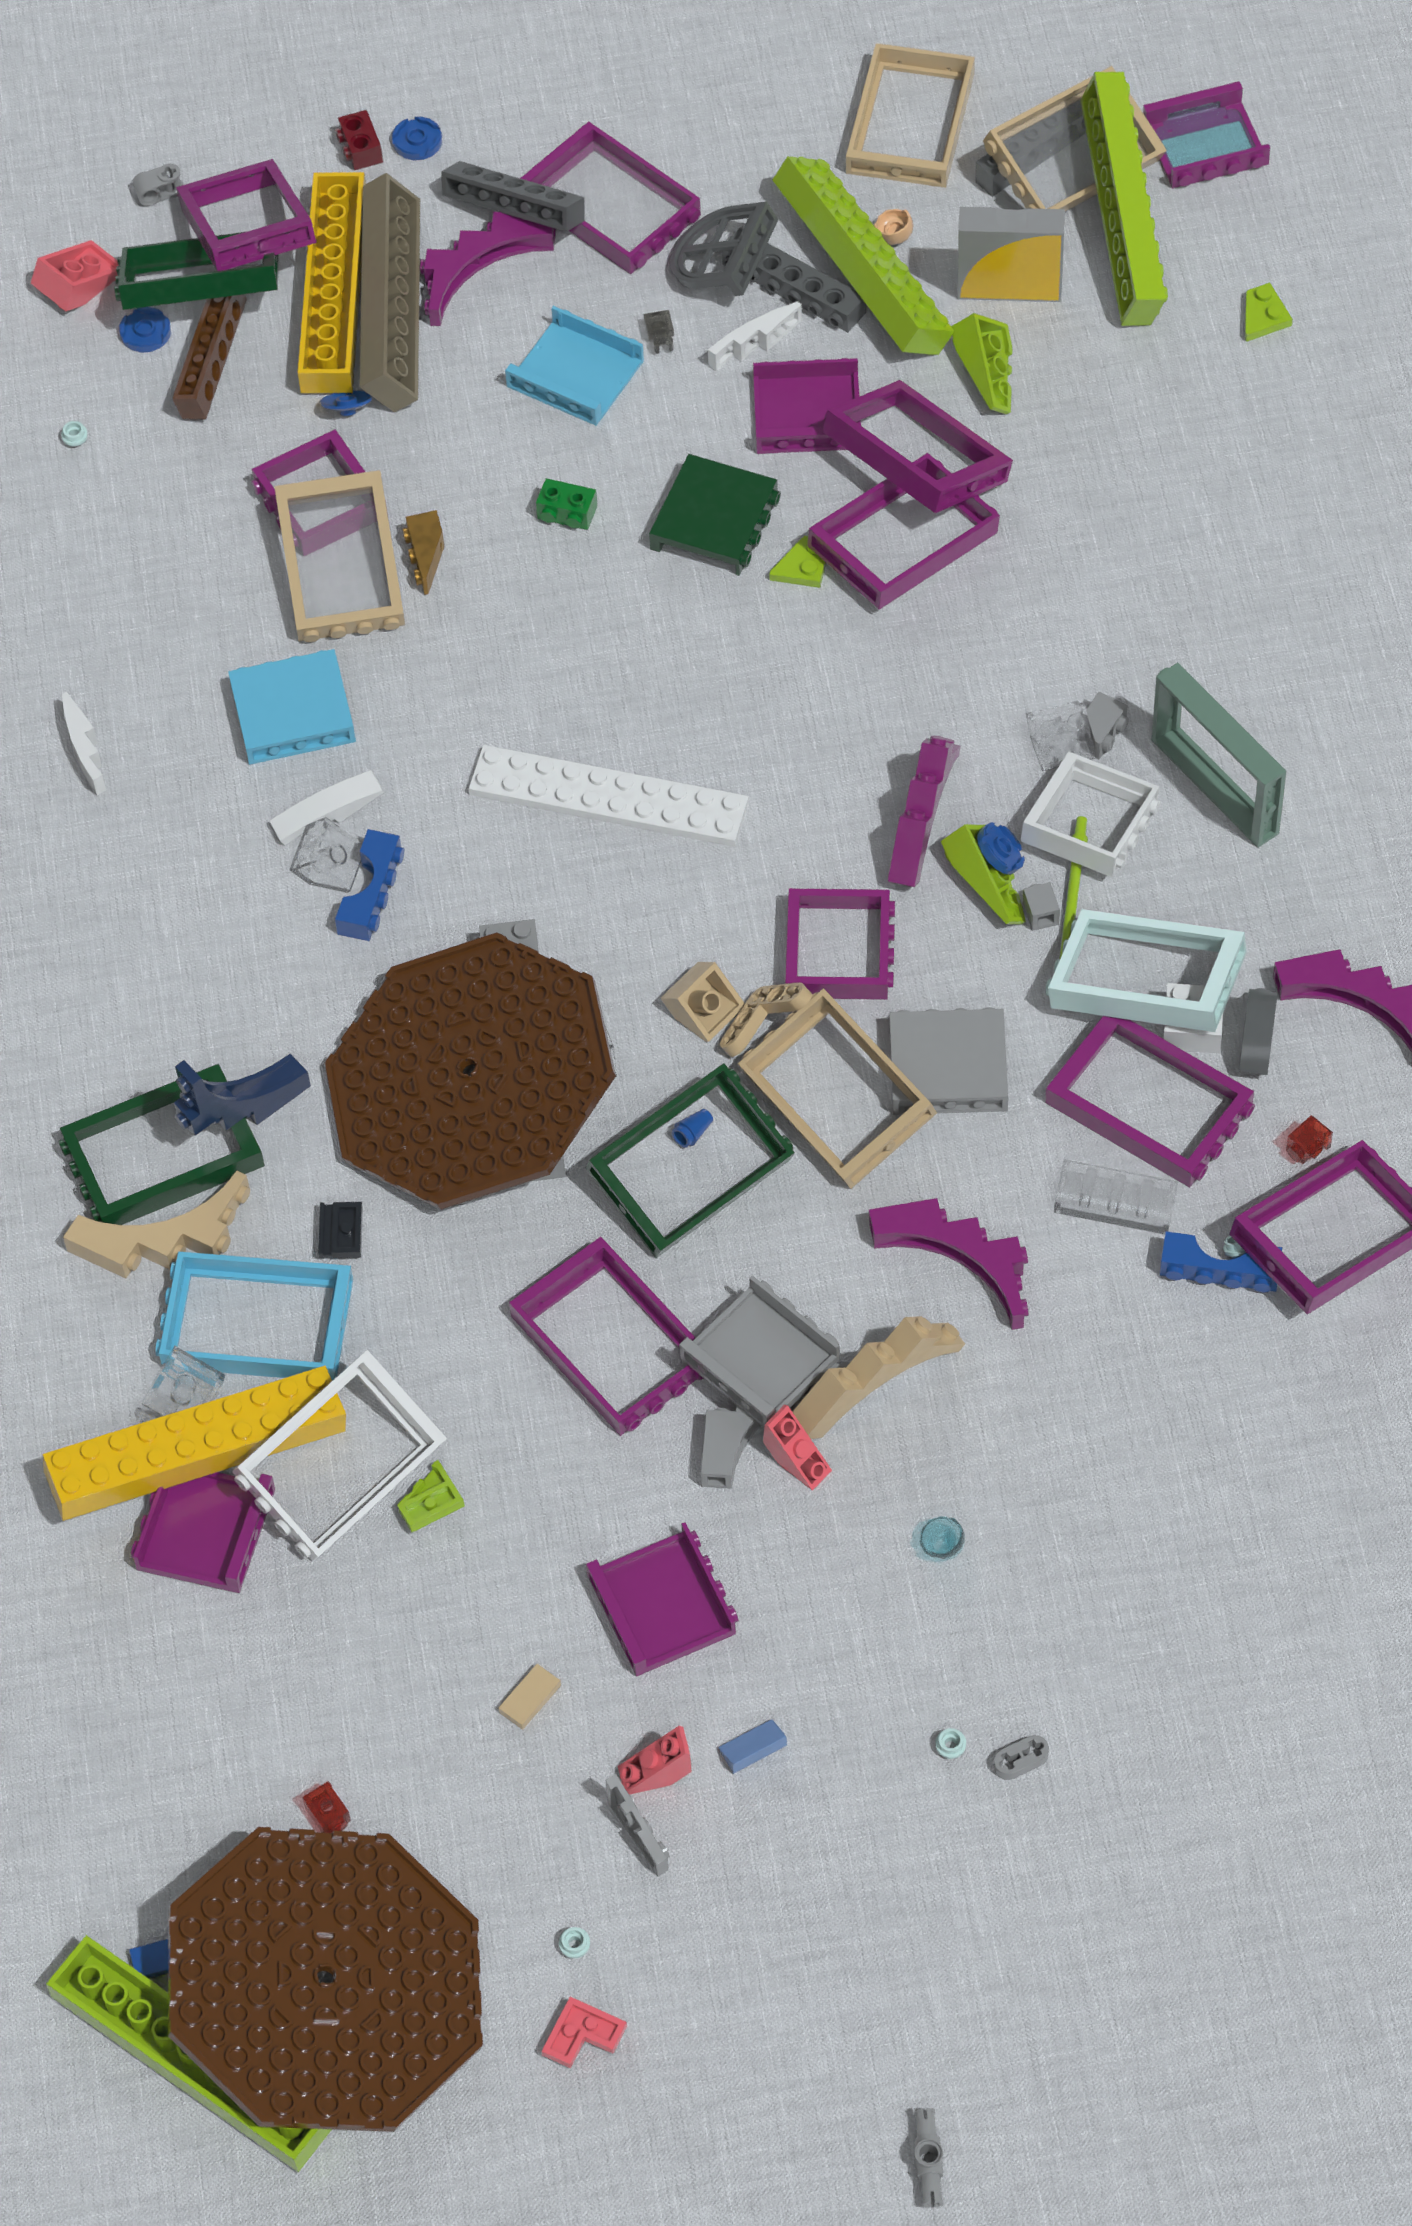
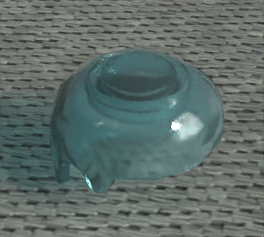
[919,1516,965,1562]

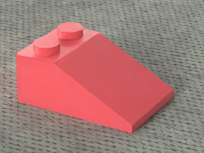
[31,240,118,311]

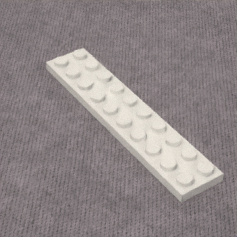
[469,745,749,847]

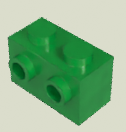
[536,478,598,530]

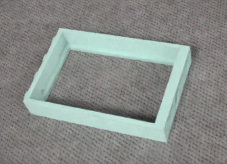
[1046,909,1247,1032]

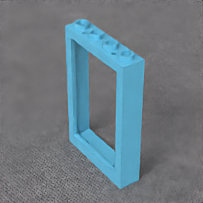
[155,1251,353,1380]

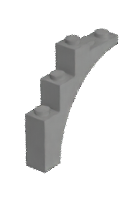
[701,1362,849,1489]

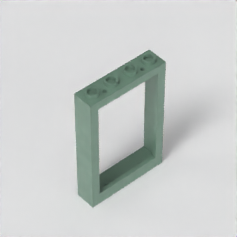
[1151,662,1286,848]

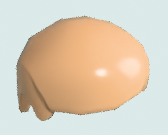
[874,209,913,245]

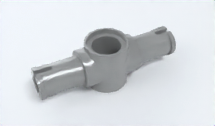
[914,2108,943,2208]

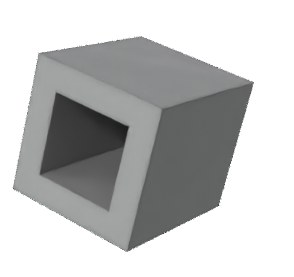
[1023,882,1060,931]

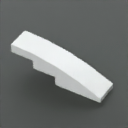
[708,302,802,371]
[62,691,106,795]
[270,770,384,845]

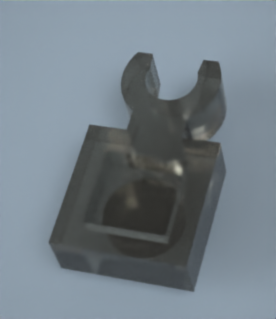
[643,310,674,354]

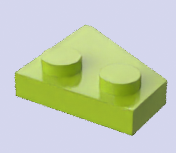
[1245,282,1293,342]
[769,535,826,588]
[397,1460,465,1533]

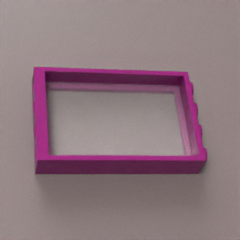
[520,121,701,274]

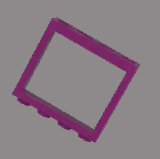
[251,429,388,557]
[785,888,895,1000]

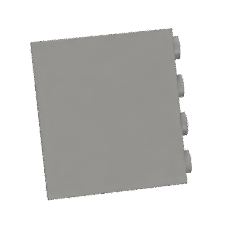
[890,1007,1008,1115]
[679,1275,840,1427]

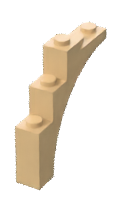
[63,1171,250,1279]
[793,1316,965,1439]

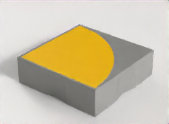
[957,207,1065,302]

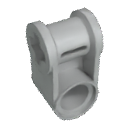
[133,164,184,206]

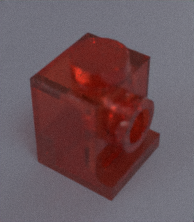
[1286,1115,1333,1164]
[302,1781,351,1833]

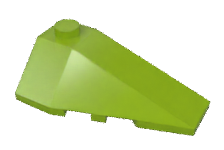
[951,313,1013,414]
[941,824,1026,924]

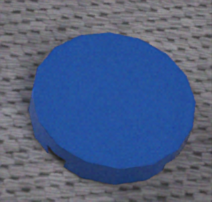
[392,116,442,161]
[119,307,171,353]
[977,822,1025,875]

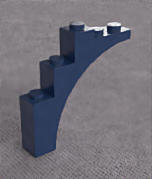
[174,1054,311,1136]

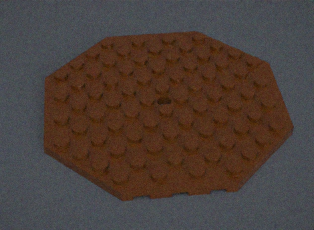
[325,932,616,1210]
[168,1827,483,2132]

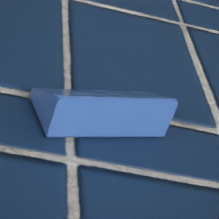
[718,1719,787,1774]

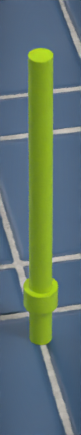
[1059,816,1088,959]

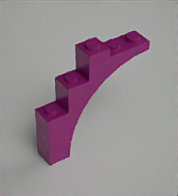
[420,212,556,326]
[888,736,961,887]
[1273,949,1412,1052]
[869,1198,1029,1330]

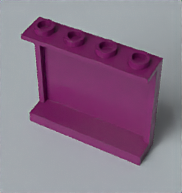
[753,358,862,454]
[131,1472,275,1593]
[586,1522,739,1677]

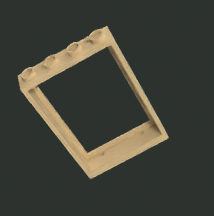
[846,43,975,188]
[738,988,937,1189]

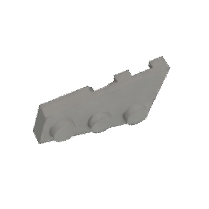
[605,1774,670,1877]

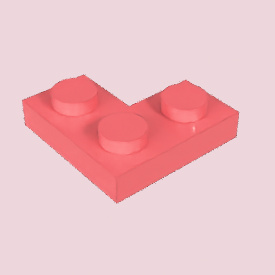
[542,1997,627,2068]

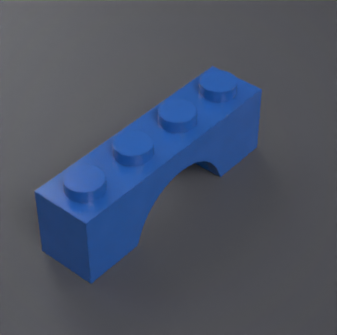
[335,829,405,941]
[1160,1231,1283,1292]

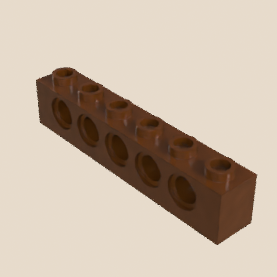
[172,294,247,419]

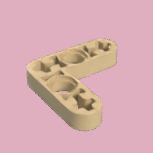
[720,983,812,1057]

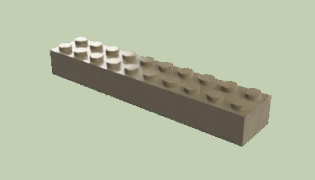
[359,172,420,413]

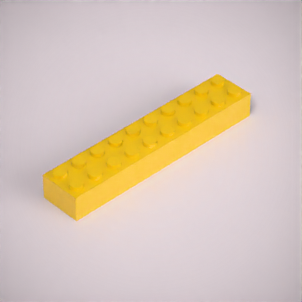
[298,172,366,393]
[42,1365,346,1521]

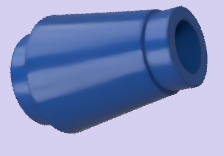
[672,1109,713,1148]

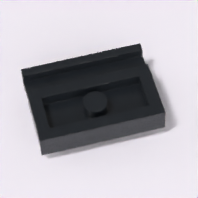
[318,1201,363,1259]

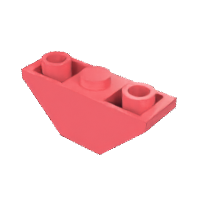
[763,1405,832,1491]
[618,1726,692,1795]

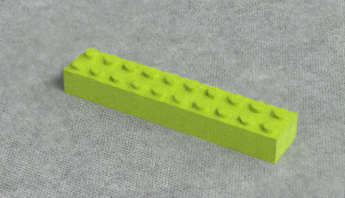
[1080,72,1168,326]
[772,156,955,355]
[46,1935,332,2173]

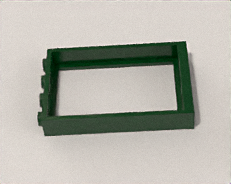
[114,232,279,310]
[58,1063,265,1225]
[585,1063,795,1258]

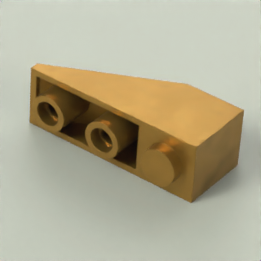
[402,510,444,595]

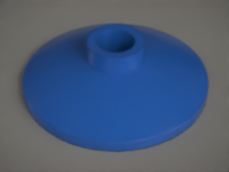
[320,391,373,416]

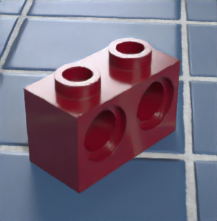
[335,110,383,171]

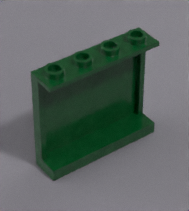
[649,453,781,576]

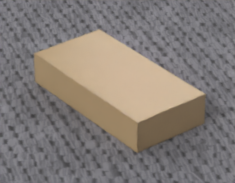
[498,1664,561,1730]

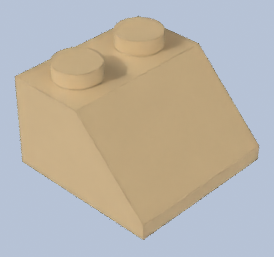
[660,962,745,1042]

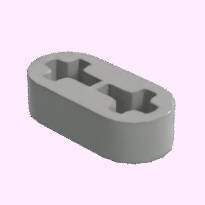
[994,1735,1049,1780]

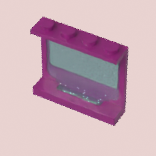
[1143,81,1270,189]

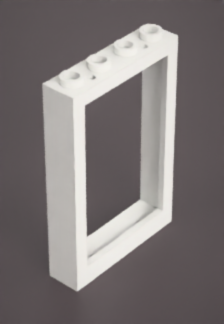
[232,1350,447,1561]

